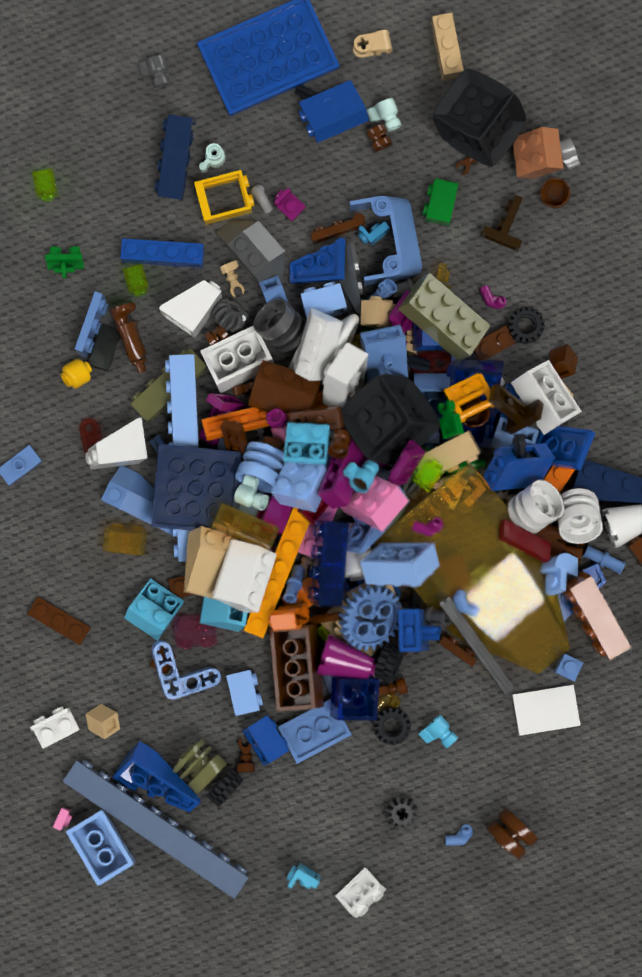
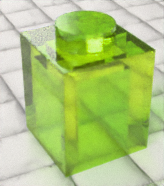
[32,168,59,202]
[123,264,150,297]
[412,459,445,493]

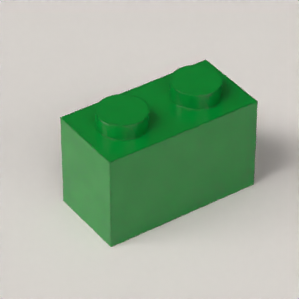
[423,178,459,226]

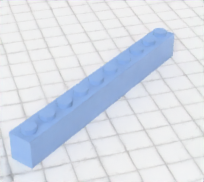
[165,354,198,562]

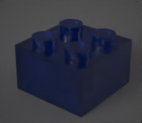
[330,675,379,721]

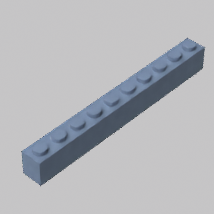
[62,759,249,899]

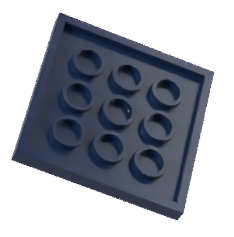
[151,444,242,534]

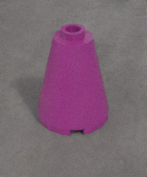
[317,634,376,679]

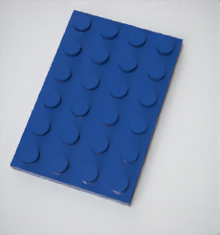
[197,0,340,117]

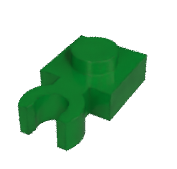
[438,400,464,439]

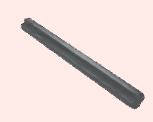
[440,597,514,694]

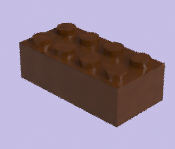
[270,624,324,711]

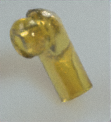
[370,694,401,714]

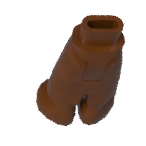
[109,302,147,373]
[535,524,585,566]

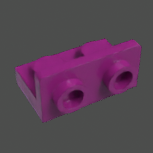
[387,440,426,486]

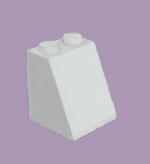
[159,280,223,338]
[86,418,147,470]

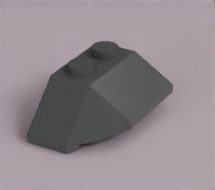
[215,220,285,284]

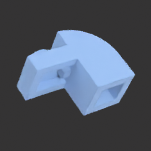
[540,553,578,596]

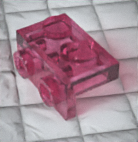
[174,615,218,649]

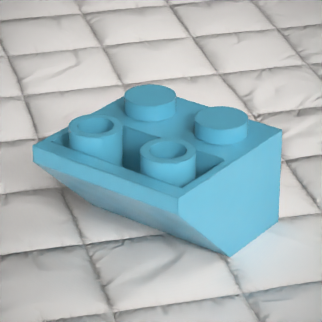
[283,423,330,465]
[124,578,184,641]
[199,597,248,632]

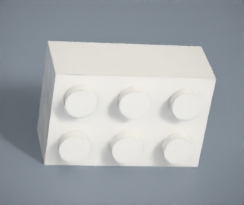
[321,343,369,409]

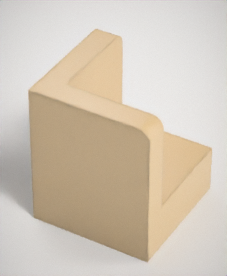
[86,704,120,739]

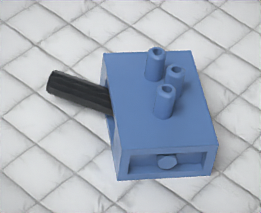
[360,325,431,384]

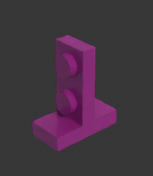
[198,393,247,447]

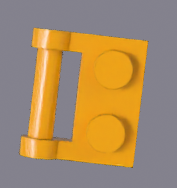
[444,372,495,423]

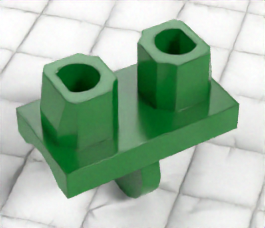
[45,246,84,279]

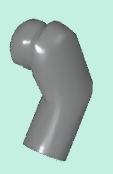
[251,184,273,214]

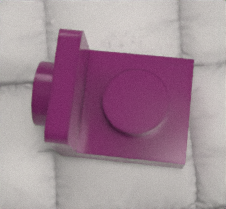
[274,188,306,222]

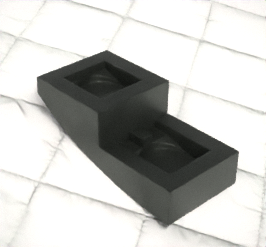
[89,325,120,372]

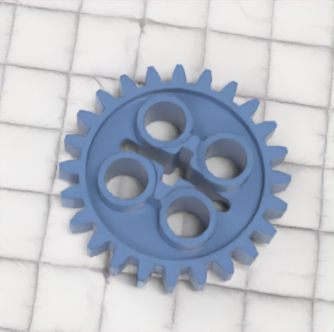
[338,584,402,651]

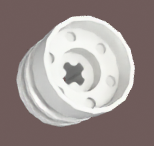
[508,480,564,534]
[558,488,603,544]

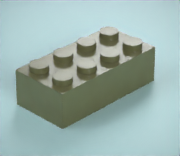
[398,273,491,361]

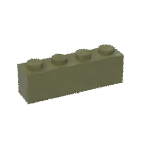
[131,349,208,424]

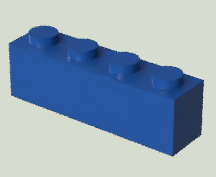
[121,238,205,268]

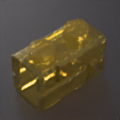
[103,523,148,556]

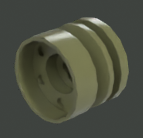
[172,739,227,795]

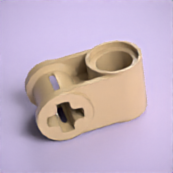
[353,30,393,58]

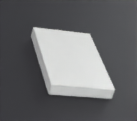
[512,685,581,736]

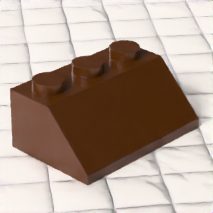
[248,360,321,423]

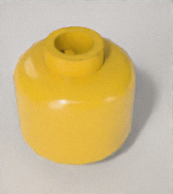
[60,359,92,389]

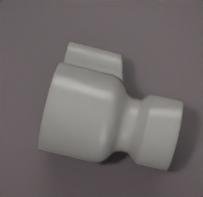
[560,137,580,170]

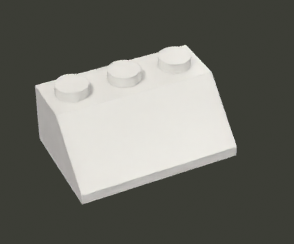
[294,308,343,381]
[200,326,274,393]
[511,360,582,435]
[212,539,277,613]

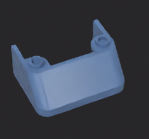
[349,196,422,286]

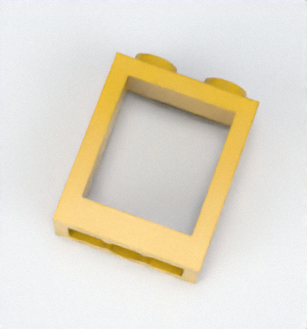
[194,170,255,225]

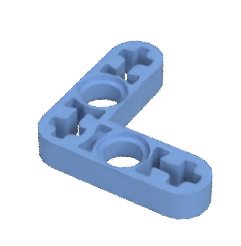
[151,640,221,699]

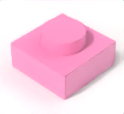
[53,807,72,831]

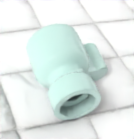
[367,98,402,132]
[199,143,225,173]
[234,475,269,511]

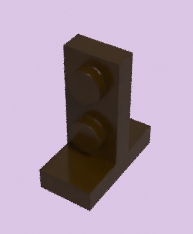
[481,195,523,252]
[489,383,544,435]

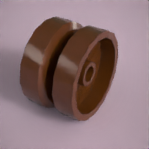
[486,807,539,860]

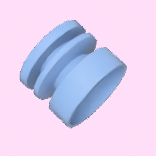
[235,442,284,493]

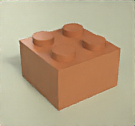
[513,127,564,179]

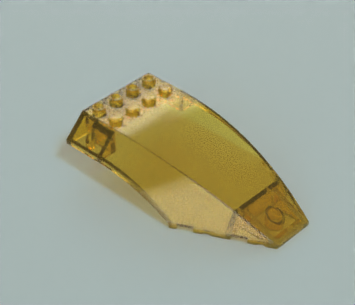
[375,463,570,674]

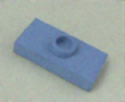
[0,445,42,486]

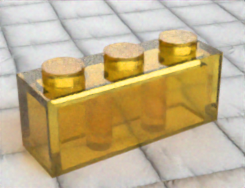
[211,503,279,550]

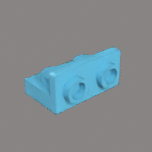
[286,862,321,889]

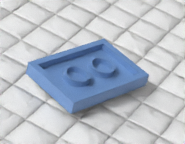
[75,291,109,357]
[278,698,352,764]

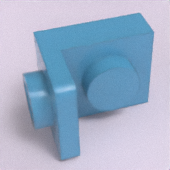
[358,221,390,246]

